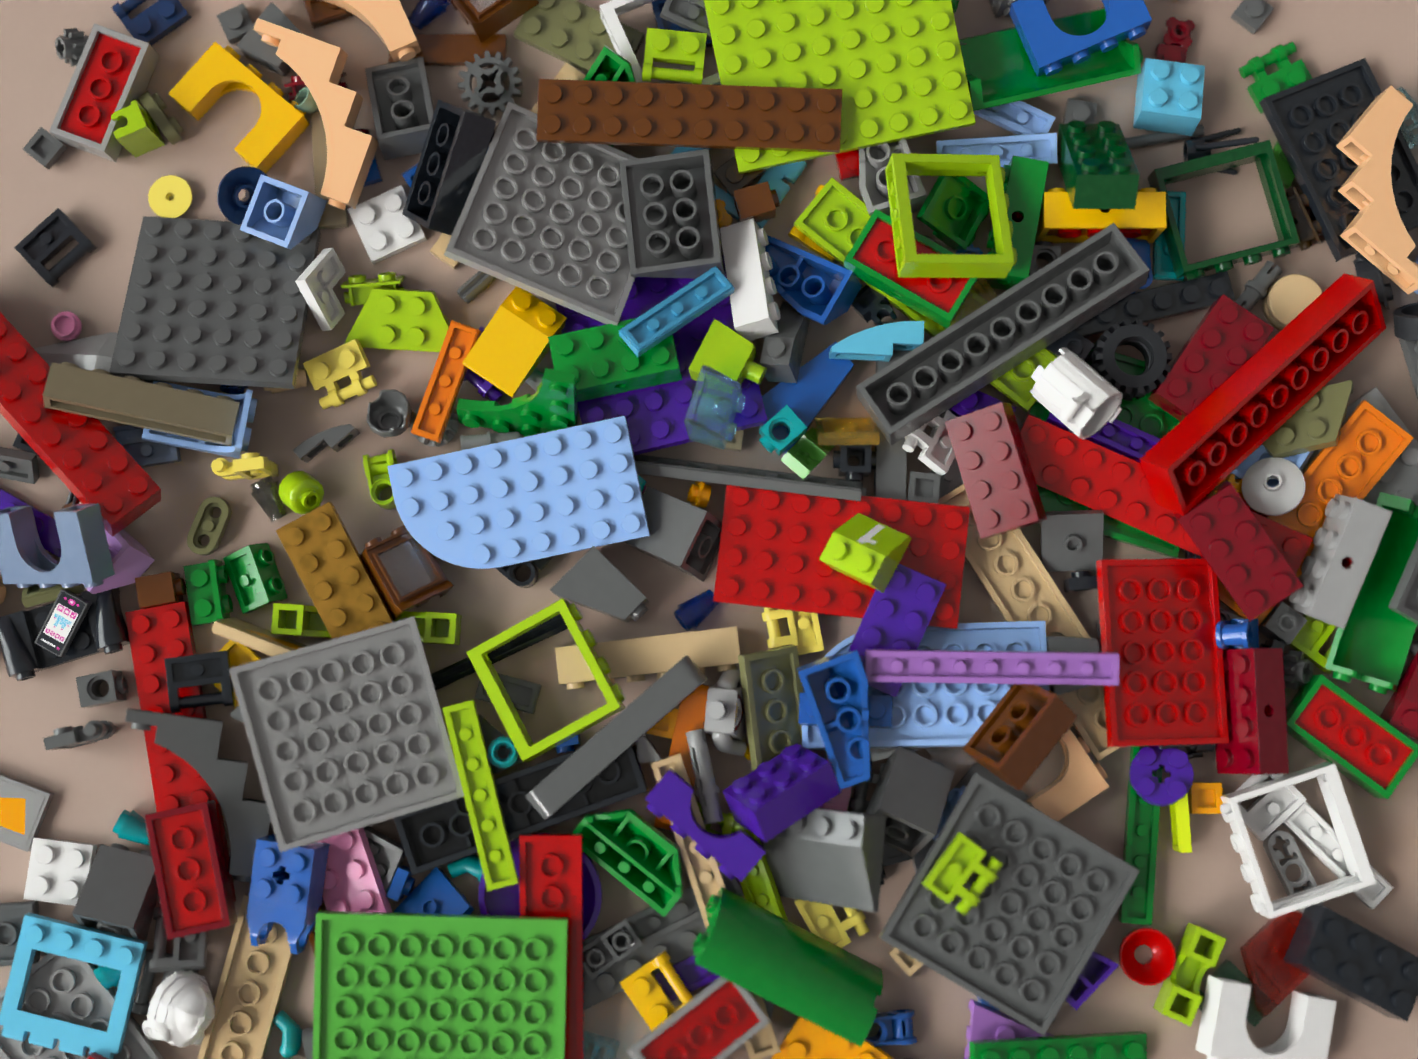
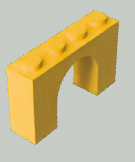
[168,41,310,174]

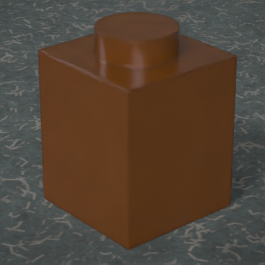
[733,181,780,223]
[135,571,186,609]

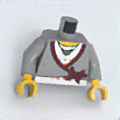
[704,669,751,760]

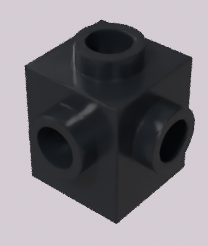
[833,438,876,482]

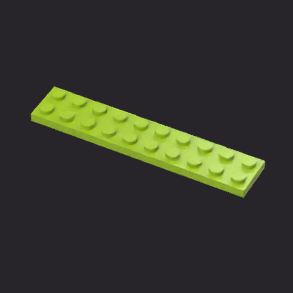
[794,177,1057,412]

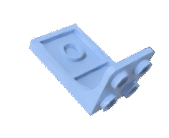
[142,381,258,459]

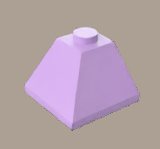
[83,529,155,594]

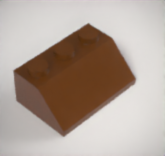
[962,684,1077,791]

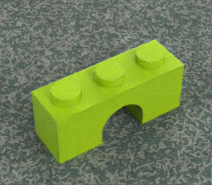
[1153,922,1226,1027]

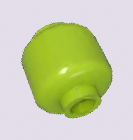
[279,471,324,515]

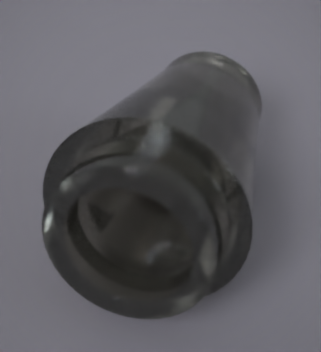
[250,475,288,522]

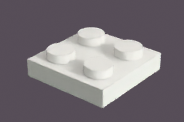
[348,185,427,265]
[23,837,97,906]

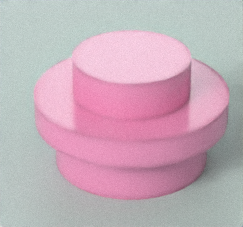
[51,312,82,341]

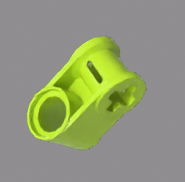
[363,449,398,509]

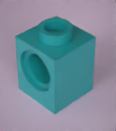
[759,405,807,456]

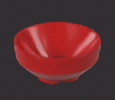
[1118,928,1176,986]

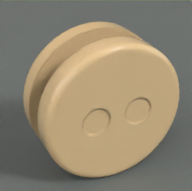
[1263,274,1323,331]

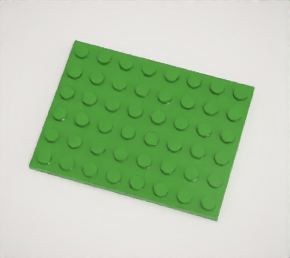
[313,911,568,1059]

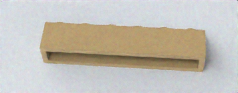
[555,626,740,690]

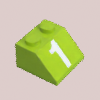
[819,513,912,593]

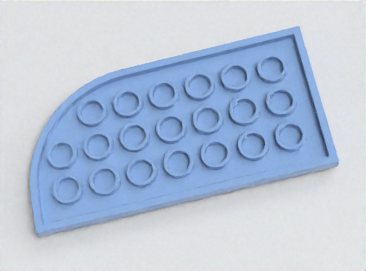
[387,416,650,569]
[802,621,1049,750]

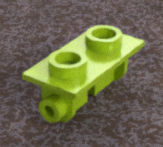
[341,272,405,306]

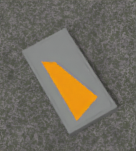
[0,773,54,852]

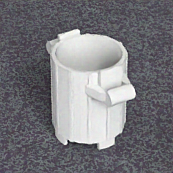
[1030,348,1123,439]

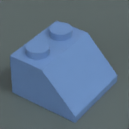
[240,174,327,250]

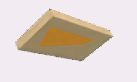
[211,617,307,656]

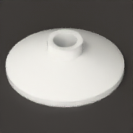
[1242,457,1305,516]

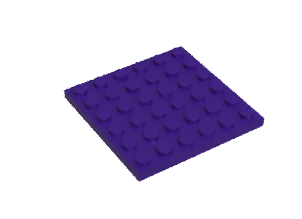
[556,255,768,456]

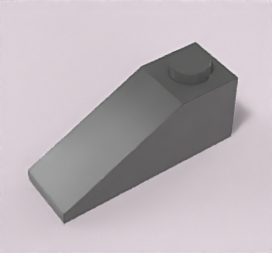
[759,301,810,383]

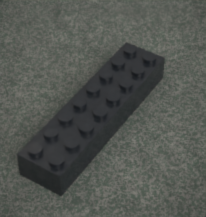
[393,745,649,875]

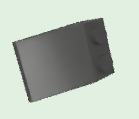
[365,57,435,160]

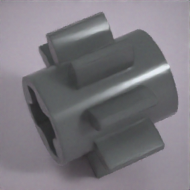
[55,28,89,66]
[1283,650,1313,690]

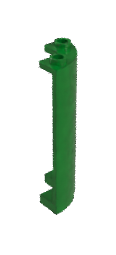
[959,8,1143,111]
[1325,492,1418,695]
[692,887,883,1047]

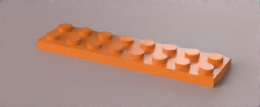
[1217,400,1414,625]

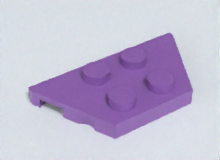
[964,999,1055,1059]

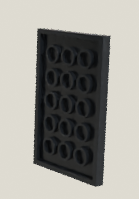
[1259,58,1418,262]

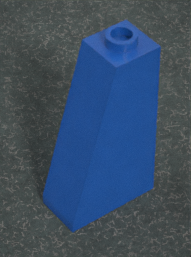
[761,342,854,456]

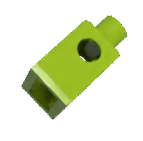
[689,319,767,391]

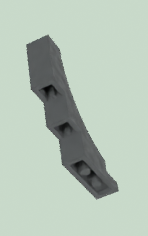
[125,708,271,882]

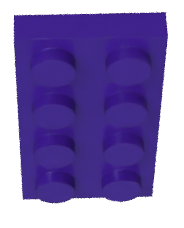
[848,564,946,697]

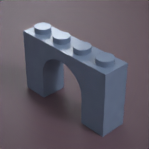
[0,503,115,588]

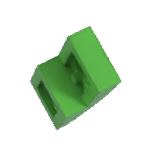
[781,427,835,480]

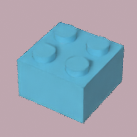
[1133,58,1205,136]

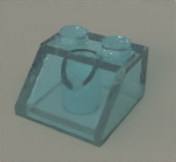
[684,365,746,450]

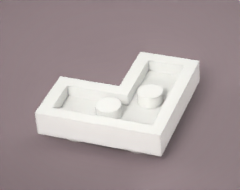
[295,247,346,331]

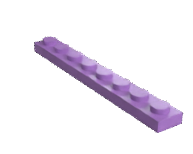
[865,649,1119,685]

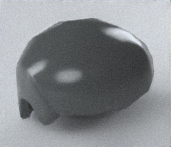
[367,389,412,438]

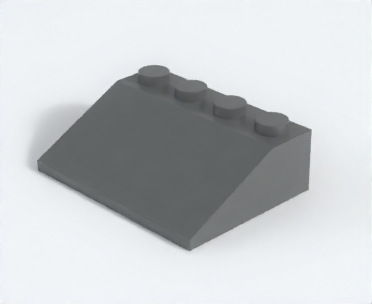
[619,149,725,279]
[763,807,886,912]

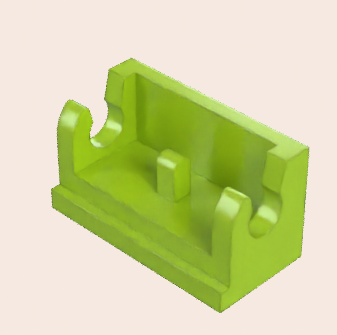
[111,100,165,158]

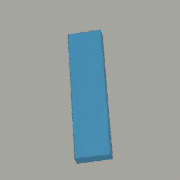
[619,266,735,357]

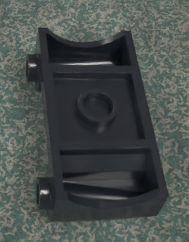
[0,587,130,681]

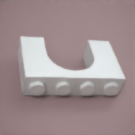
[1196,975,1337,1059]

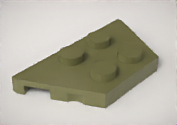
[1262,380,1354,458]

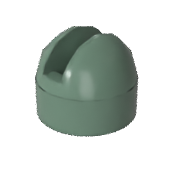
[294,87,318,114]

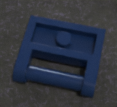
[111,0,191,46]

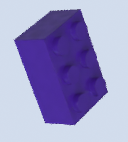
[723,743,841,842]

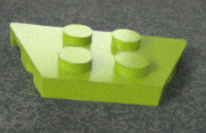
[345,288,450,352]

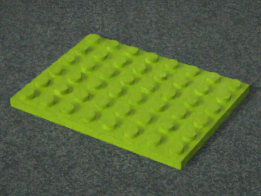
[704,0,976,174]

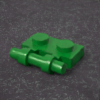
[1239,42,1313,114]

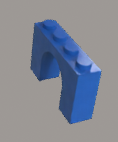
[1009,0,1152,77]

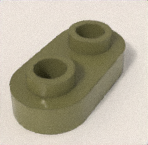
[138,91,184,145]
[187,497,232,555]

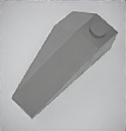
[859,139,927,217]
[34,332,118,372]

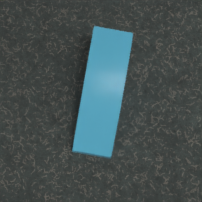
[829,321,924,362]

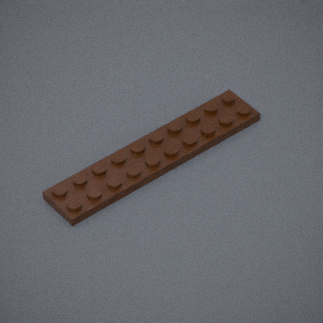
[536,79,842,153]

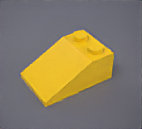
[463,286,567,398]

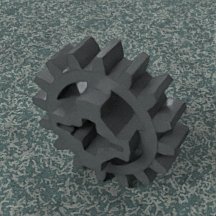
[458,51,523,117]

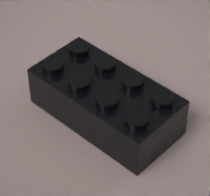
[402,100,496,235]
[1283,905,1418,1022]

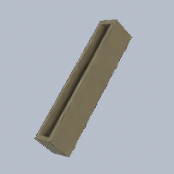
[43,362,240,446]

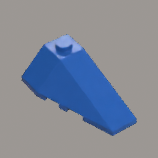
[765,235,862,325]
[797,650,870,790]

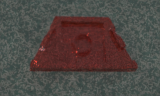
[1240,911,1309,1017]

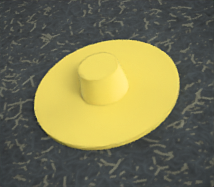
[148,175,192,218]

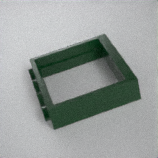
[1147,140,1300,281]

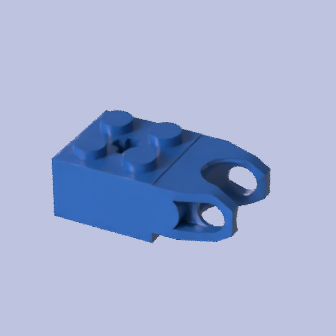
[246,834,330,954]

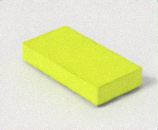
[1169,793,1192,853]

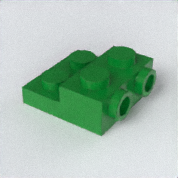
[916,176,990,250]

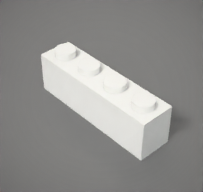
[720,218,781,341]

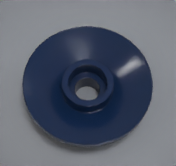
[217,166,267,225]

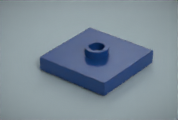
[394,867,475,915]

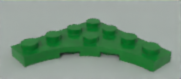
[456,368,578,437]

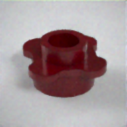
[1163,17,1195,48]

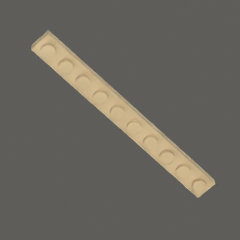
[651,753,780,1059]

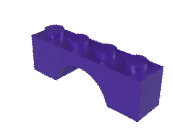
[645,768,766,881]

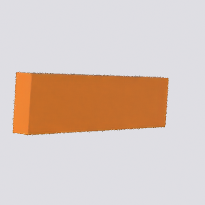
[410,320,481,443]

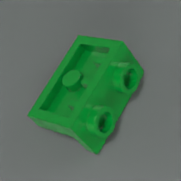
[223,543,288,614]
[183,559,233,626]

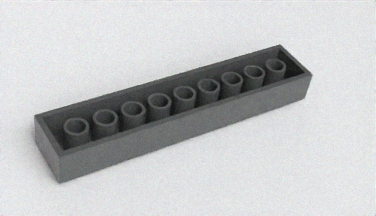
[856,223,1150,446]

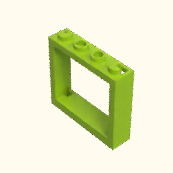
[885,153,1017,278]
[466,598,625,762]

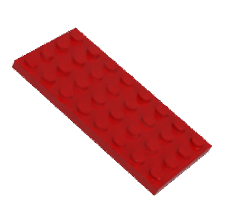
[713,485,970,629]

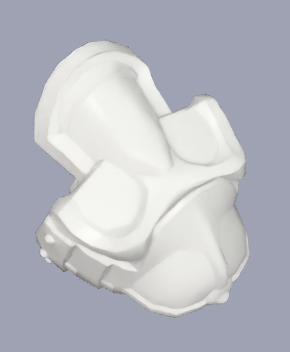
[142,970,215,1047]

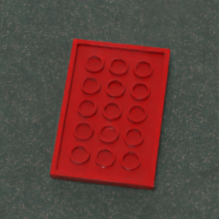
[1096,558,1229,747]

